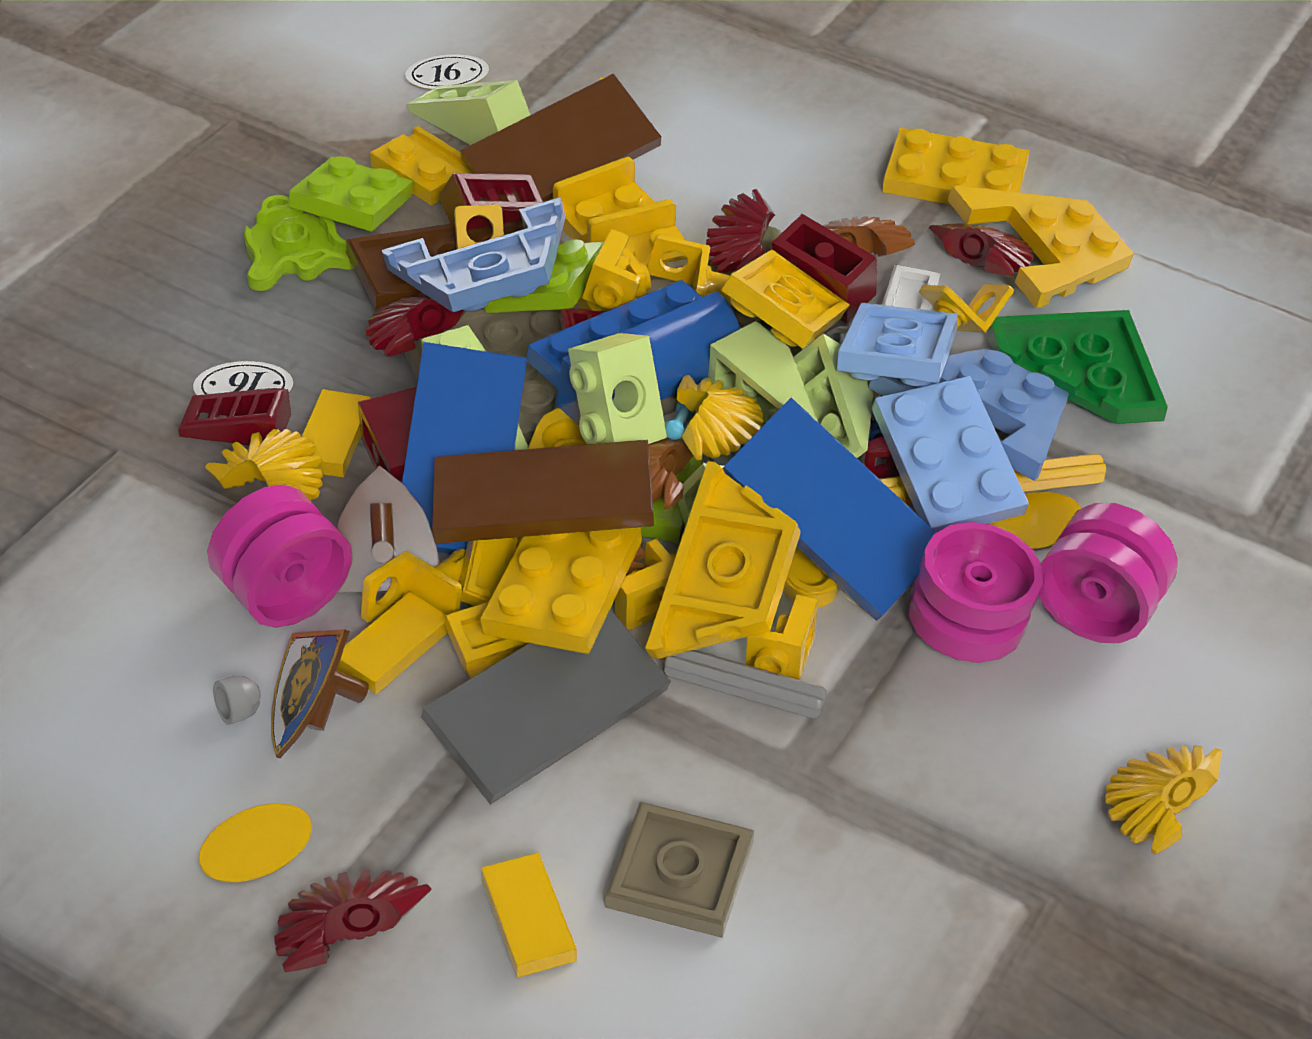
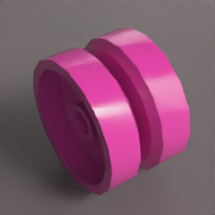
[207,485,352,628]
[1039,503,1178,644]
[909,522,1043,663]

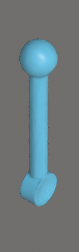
[665,401,696,440]

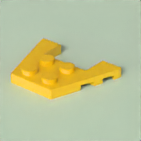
[947,185,1134,308]

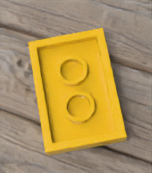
[882,127,1030,205]
[721,250,850,349]
[480,527,642,654]

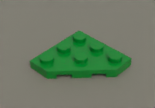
[987,310,1168,424]

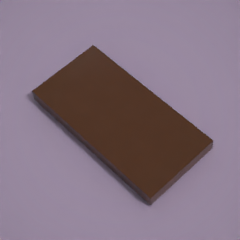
[461,73,662,202]
[346,220,525,310]
[432,440,654,544]

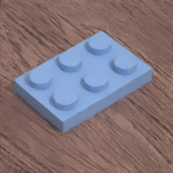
[837,303,958,386]
[872,376,1029,533]

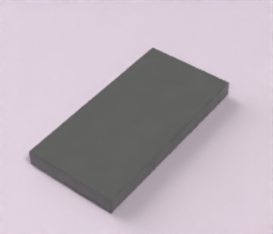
[421,609,671,805]

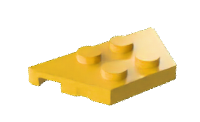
[645,461,801,659]

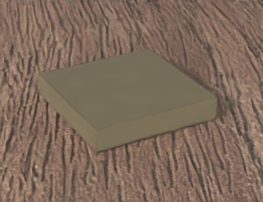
[605,802,754,938]

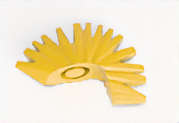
[677,375,763,460]
[205,429,323,501]
[1105,745,1222,855]

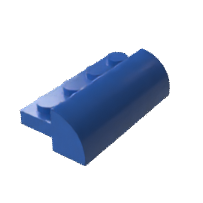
[527,280,740,425]

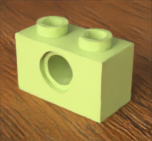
[568,333,667,444]

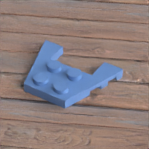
[382,198,566,312]
[868,348,1069,481]

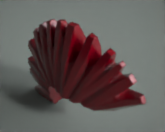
[706,189,775,273]
[929,223,1034,276]
[365,293,466,357]
[274,870,432,972]

